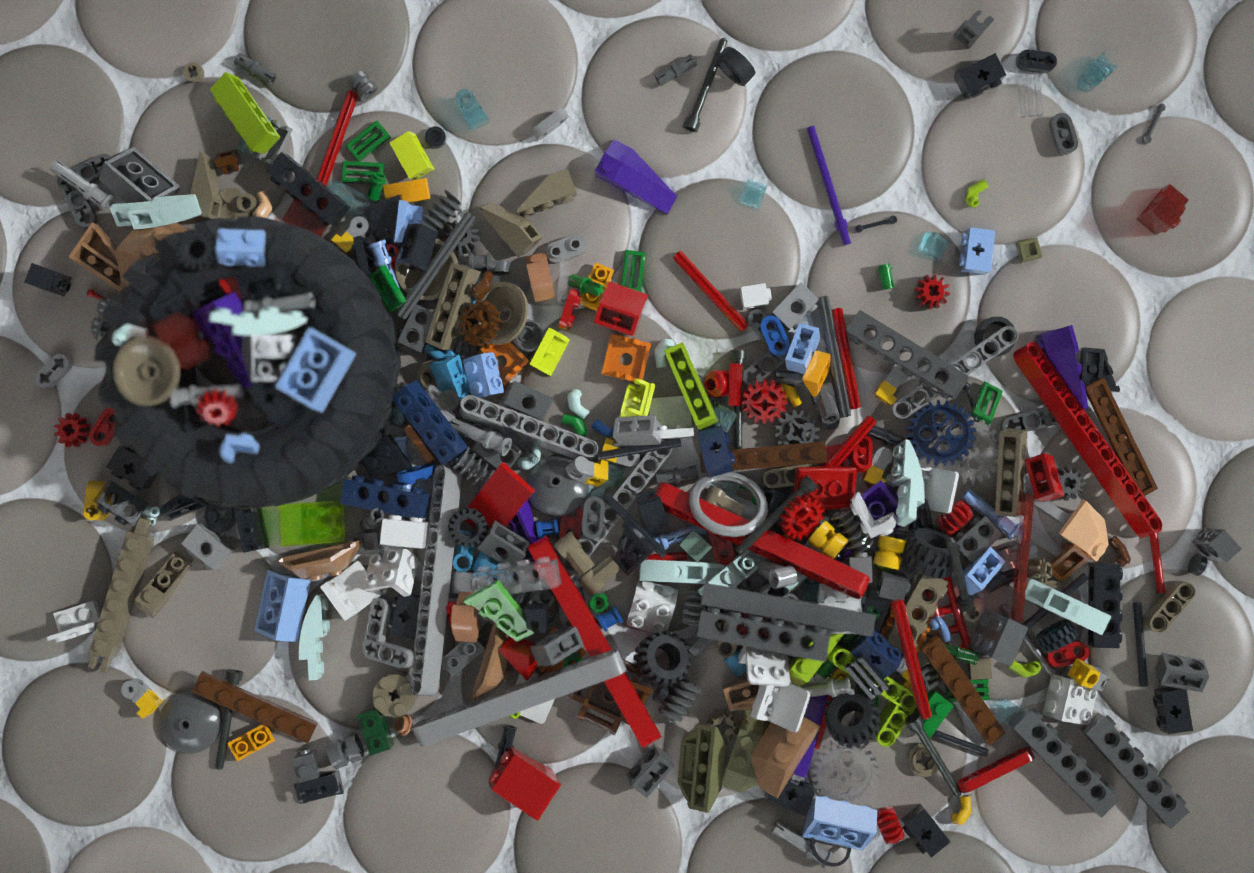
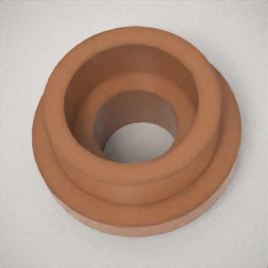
[394,714,413,736]

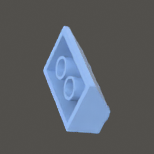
[276,328,356,412]
[254,570,310,642]
[802,796,877,851]

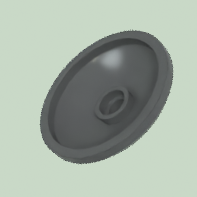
[527,455,589,516]
[159,690,223,754]

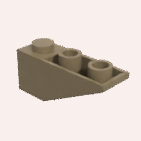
[190,152,223,220]
[516,169,577,218]
[479,202,543,257]
[135,551,193,619]

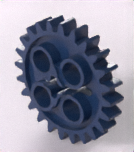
[907,400,976,468]

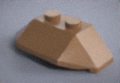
[115,223,188,286]
[276,539,363,581]
[470,623,510,700]
[751,717,821,798]

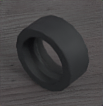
[716,47,756,86]
[974,316,1015,357]

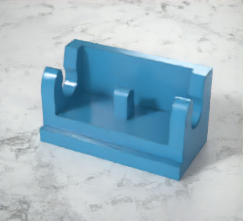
[429,354,471,402]

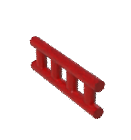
[924,576,973,651]

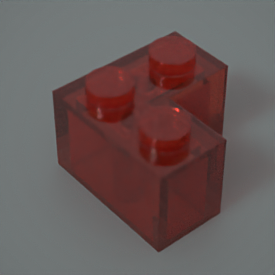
[1136,184,1189,235]
[153,312,210,370]

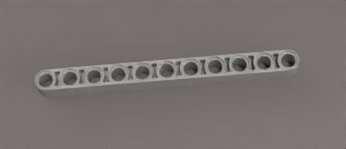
[523,439,672,623]
[410,465,462,696]
[412,649,626,747]

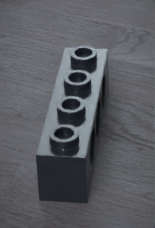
[266,152,351,226]
[1087,562,1123,648]

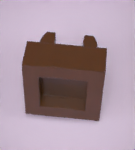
[214,149,240,175]

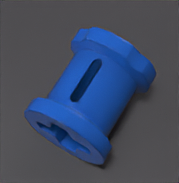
[536,518,560,539]
[597,606,624,632]

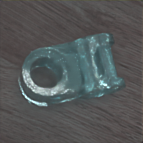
[1077,52,1118,92]
[455,89,490,132]

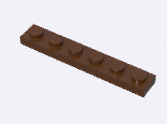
[1085,378,1158,496]
[700,441,827,473]
[919,635,1006,746]
[192,671,318,743]

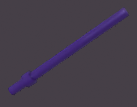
[807,126,851,246]

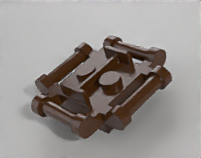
[568,658,654,736]

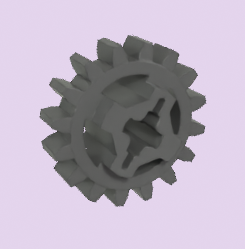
[774,410,820,445]

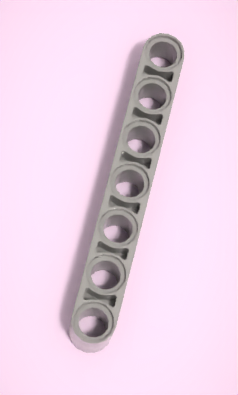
[892,326,1018,418]
[459,395,598,461]

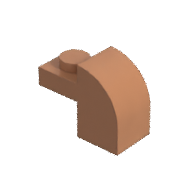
[526,252,556,302]
[451,592,481,642]

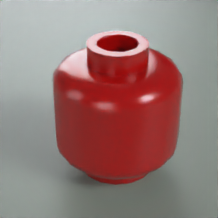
[704,370,729,398]

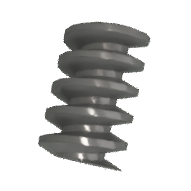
[418,190,462,237]
[453,446,494,491]
[831,506,873,554]
[657,677,701,724]

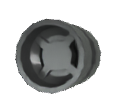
[326,733,365,770]

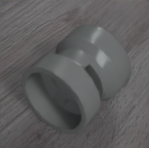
[348,70,378,100]

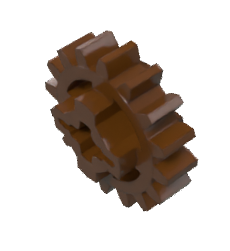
[459,300,501,347]

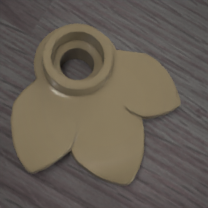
[219,188,257,219]

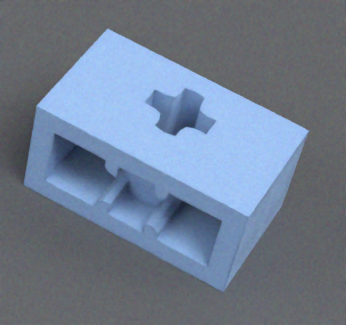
[959,227,995,275]
[785,323,820,374]
[955,547,1006,596]

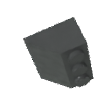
[99,147,181,203]

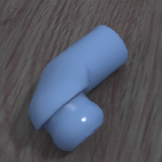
[929,616,952,643]

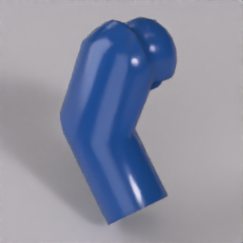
[591,419,614,438]

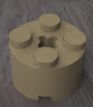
[373,671,418,717]

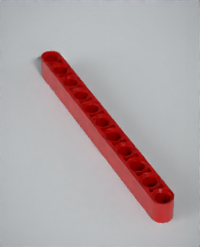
[1013,342,1163,538]
[652,482,870,599]
[527,536,662,748]

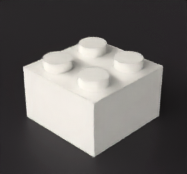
[380,514,429,549]

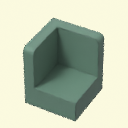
[679,531,712,562]

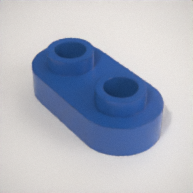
[760,315,790,356]
[396,464,435,485]

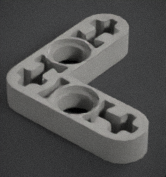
[362,598,415,668]

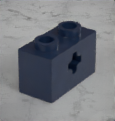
[697,426,736,477]
[850,630,904,679]

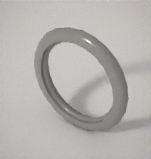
[689,472,768,537]

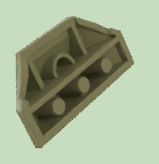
[722,710,771,792]
[677,723,726,813]

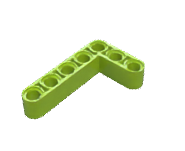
[827,645,917,747]

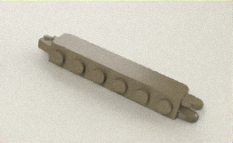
[88,517,154,673]

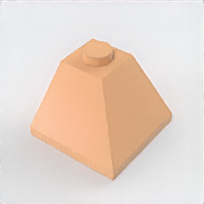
[1059,499,1109,562]

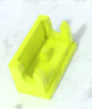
[390,131,435,179]
[530,328,570,376]
[619,379,655,417]

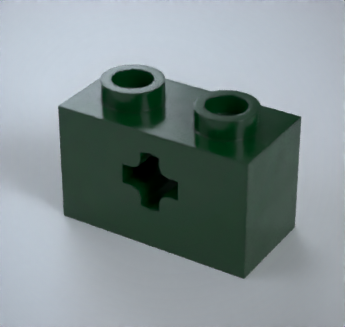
[357,707,394,756]

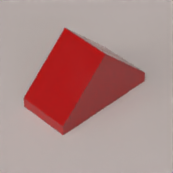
[499,636,538,681]

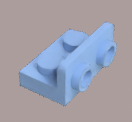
[394,200,423,246]

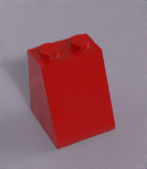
[488,747,561,821]

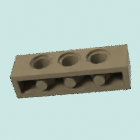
[425,263,480,350]
[995,428,1028,517]
[884,573,948,654]

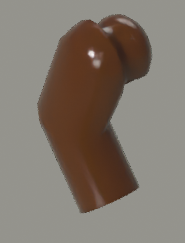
[472,271,493,300]
[1108,536,1131,567]

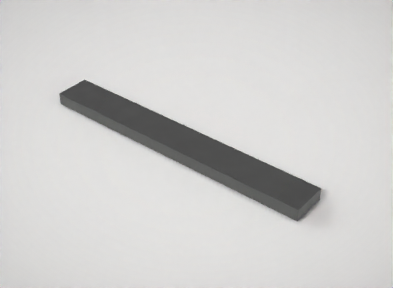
[701,583,876,637]

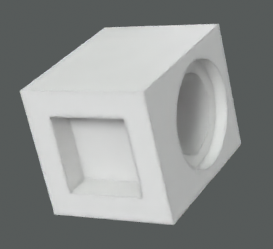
[739,283,772,310]

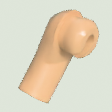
[252,191,272,218]

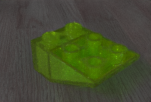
[277,500,346,547]

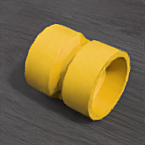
[808,521,849,559]
[872,534,906,570]

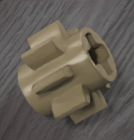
[1025,558,1052,583]

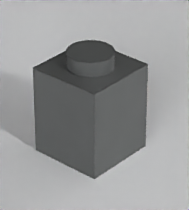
[876,569,911,601]

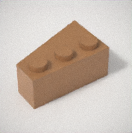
[68,222,128,292]
[722,678,759,710]

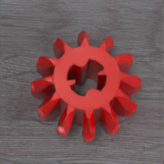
[914,274,950,310]
[197,387,237,427]
[53,413,92,448]
[936,501,973,535]
[877,806,904,845]

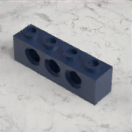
[393,380,468,465]
[340,475,430,519]

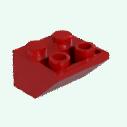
[593,281,649,336]

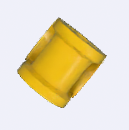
[83,480,113,521]

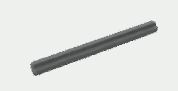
[396,212,475,319]
[818,296,851,418]

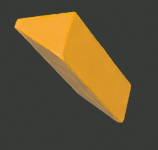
[803,351,831,397]

